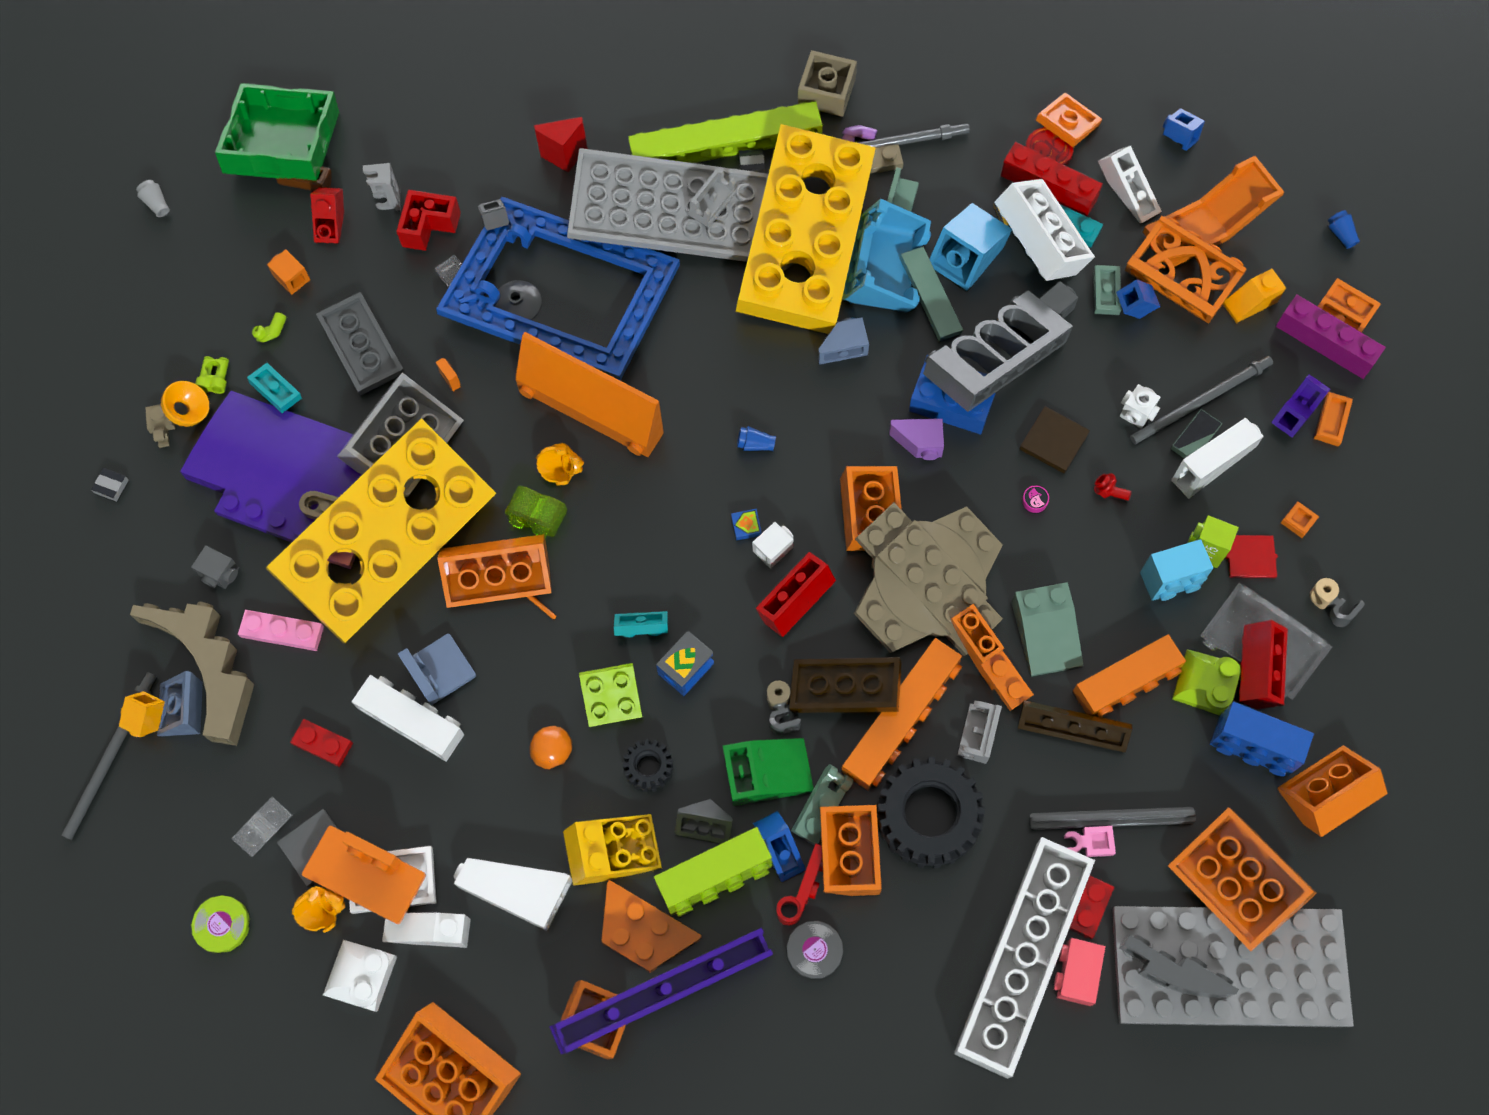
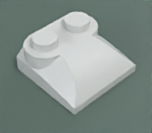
[323,940,397,1012]

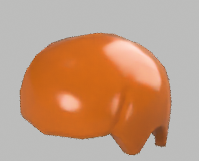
[529,726,572,769]

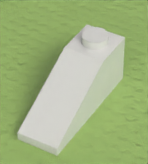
[1098,146,1162,223]
[382,913,470,948]

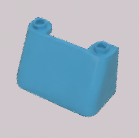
[842,199,931,312]

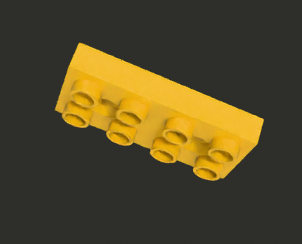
[736,124,876,334]
[266,418,496,643]

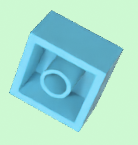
[1140,539,1213,601]

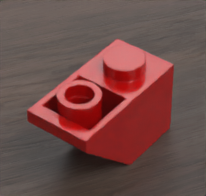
[311,187,344,243]

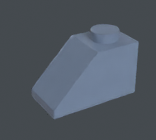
[818,317,869,365]

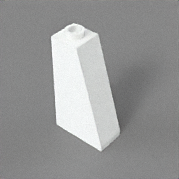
[1171,418,1263,499]
[454,858,572,931]

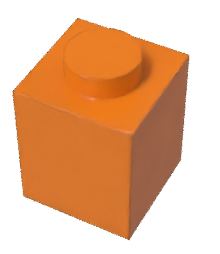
[267,249,310,295]

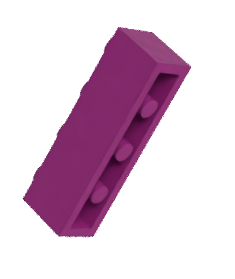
[1276,294,1386,379]

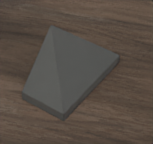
[675,799,733,843]

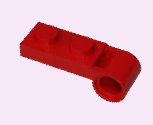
[776,844,823,926]

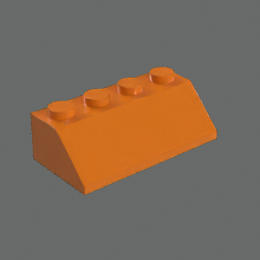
[437,534,552,608]

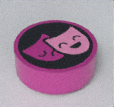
[1022,486,1049,513]

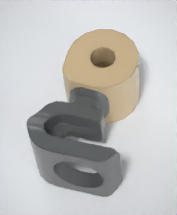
[1310,578,1365,627]

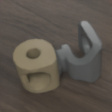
[767,680,801,735]

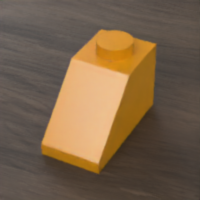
[1223,269,1286,323]

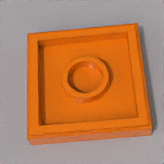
[1036,93,1102,147]

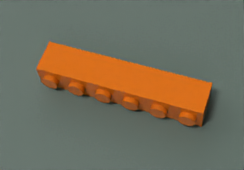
[841,638,962,791]

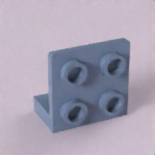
[398,634,476,705]

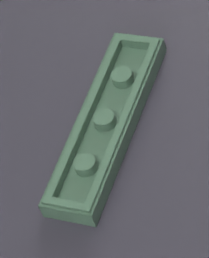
[900,247,963,341]

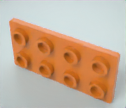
[302,826,426,924]

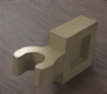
[145,404,176,448]

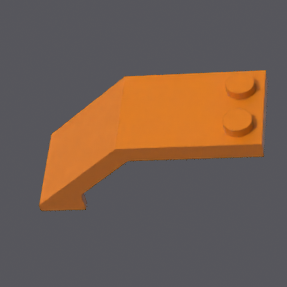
[1142,156,1284,267]

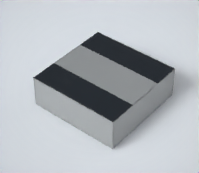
[739,149,765,173]
[91,468,129,502]

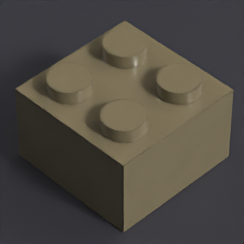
[798,50,857,117]

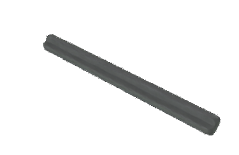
[1029,807,1196,830]

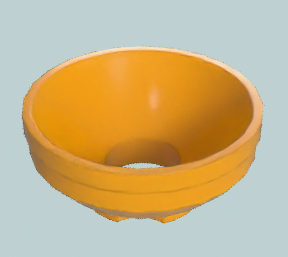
[161,381,209,427]

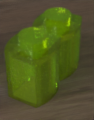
[505,485,567,538]

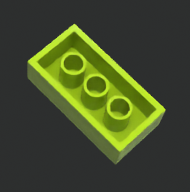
[654,827,772,917]

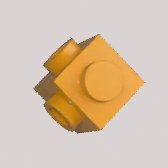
[119,691,165,737]

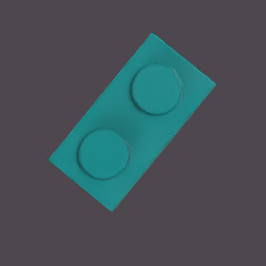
[1060,205,1103,248]
[247,363,302,413]
[614,611,668,637]

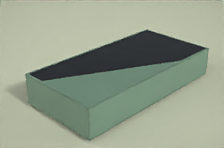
[1171,409,1222,459]

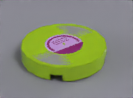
[191,895,250,953]

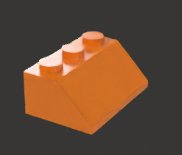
[840,466,902,551]
[1278,745,1388,837]
[820,805,881,896]

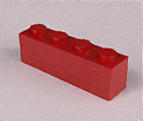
[1001,142,1103,217]

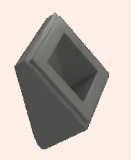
[478,199,509,230]

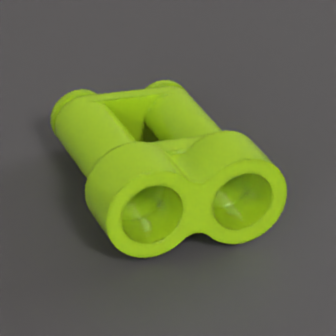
[195,356,229,394]

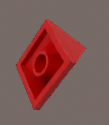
[534,117,588,172]

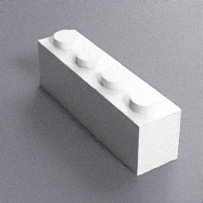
[352,675,464,762]

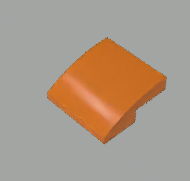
[1317,278,1381,333]

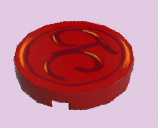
[1025,127,1073,166]

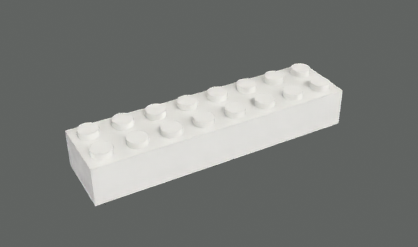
[954,837,1095,1079]

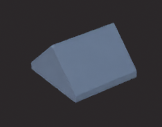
[157,671,203,736]

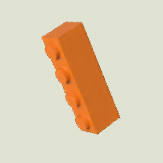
[1072,634,1186,717]

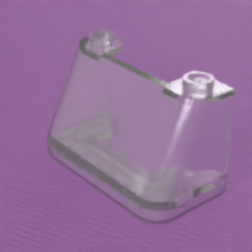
[1200,582,1332,700]

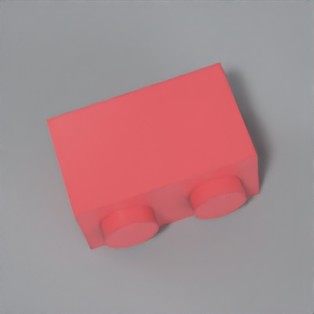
[1054,938,1105,1006]

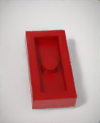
[290,719,353,767]
[1069,875,1114,940]

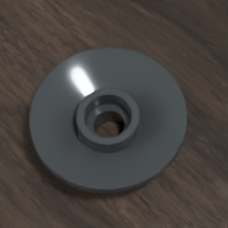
[495,280,542,320]

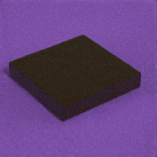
[1019,406,1090,474]

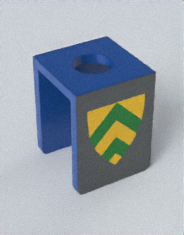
[656,631,714,696]

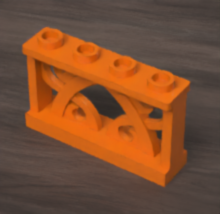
[1125,216,1246,324]

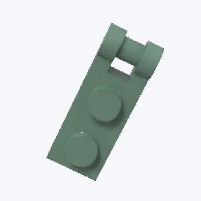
[791,764,853,845]

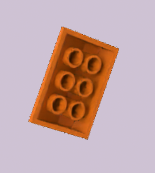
[1168,807,1316,951]
[375,1002,521,1115]

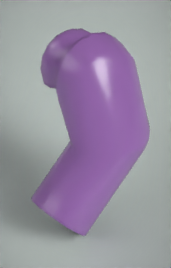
[842,125,877,142]

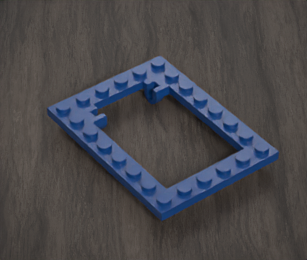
[436,197,680,381]

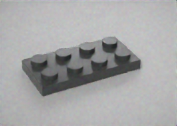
[316,292,405,396]

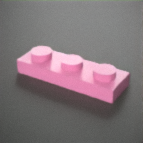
[238,610,324,651]

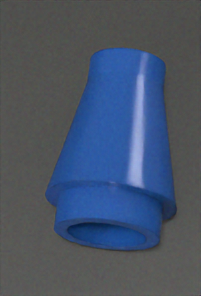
[1327,210,1360,249]
[737,426,776,451]

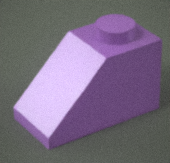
[889,419,944,460]

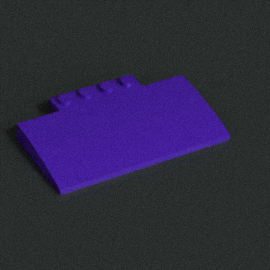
[180,391,362,542]

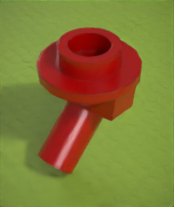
[1094,473,1132,501]

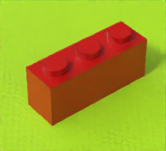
[755,552,836,637]
[1239,620,1288,710]

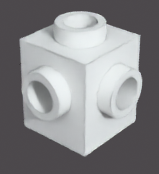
[1120,384,1160,429]

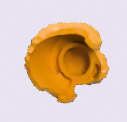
[536,443,584,485]
[292,886,345,933]

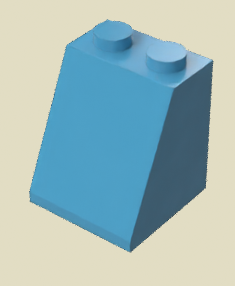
[930,203,1012,291]

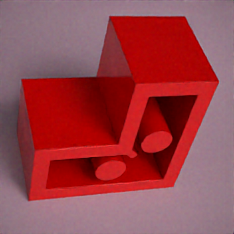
[396,190,461,251]

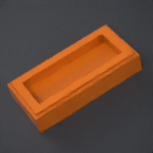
[1314,392,1353,447]

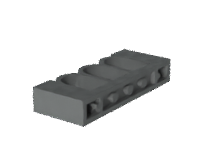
[923,290,1073,412]

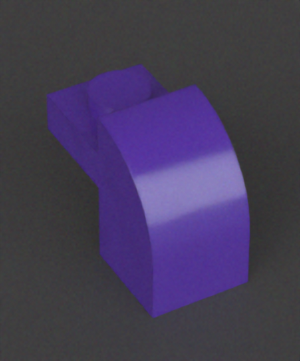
[1271,374,1331,438]

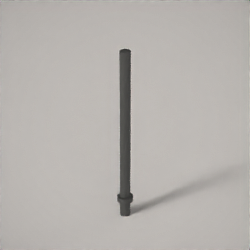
[1130,356,1273,445]
[61,672,157,840]

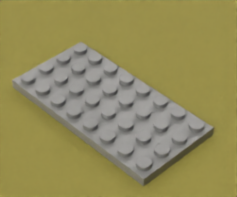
[567,148,769,262]
[1112,906,1354,1027]

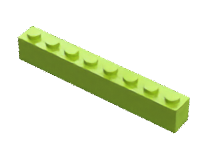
[628,101,822,163]

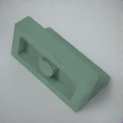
[887,167,919,212]

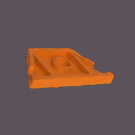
[601,880,702,973]

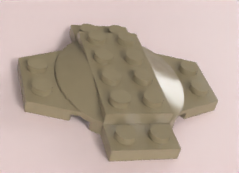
[854,503,1003,656]

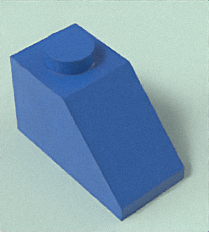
[753,811,806,882]

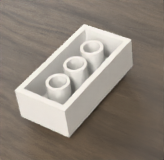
[995,179,1095,281]

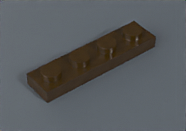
[1018,700,1132,753]

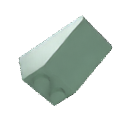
[1011,582,1083,677]

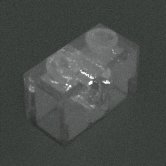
[231,797,292,858]

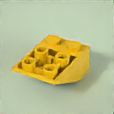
[563,814,662,886]

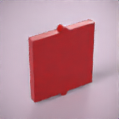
[1225,535,1278,578]

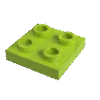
[579,663,642,727]

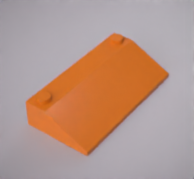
[516,332,664,457]

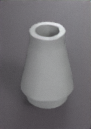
[137,180,170,217]

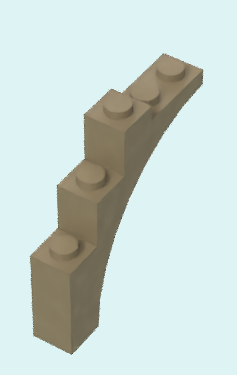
[130,602,254,746]

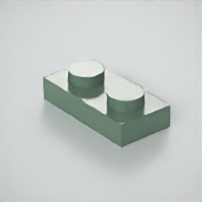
[1094,265,1121,315]

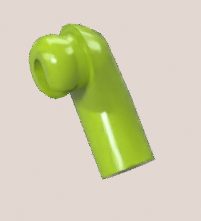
[252,312,287,343]

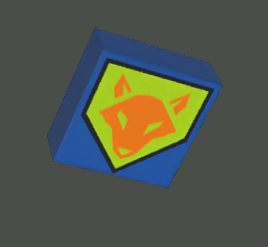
[731,509,762,541]

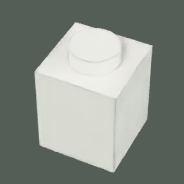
[752,522,793,569]

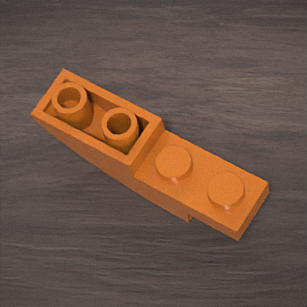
[951,604,1034,711]

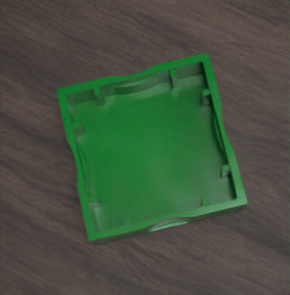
[215,83,339,180]

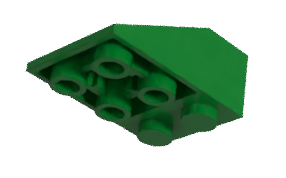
[723,738,814,806]

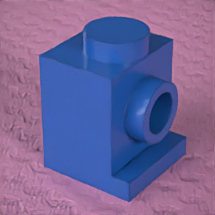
[1163,108,1205,151]

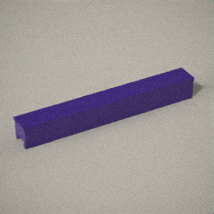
[549,928,773,1054]

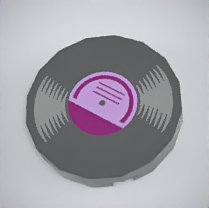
[787,921,843,979]

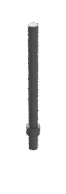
[858,123,970,147]

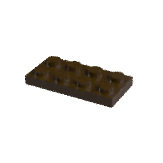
[789,657,902,713]

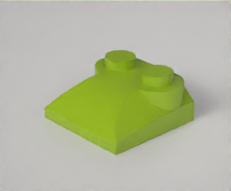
[1172,649,1241,715]

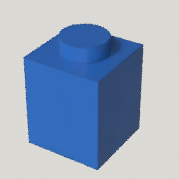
[1116,280,1160,319]

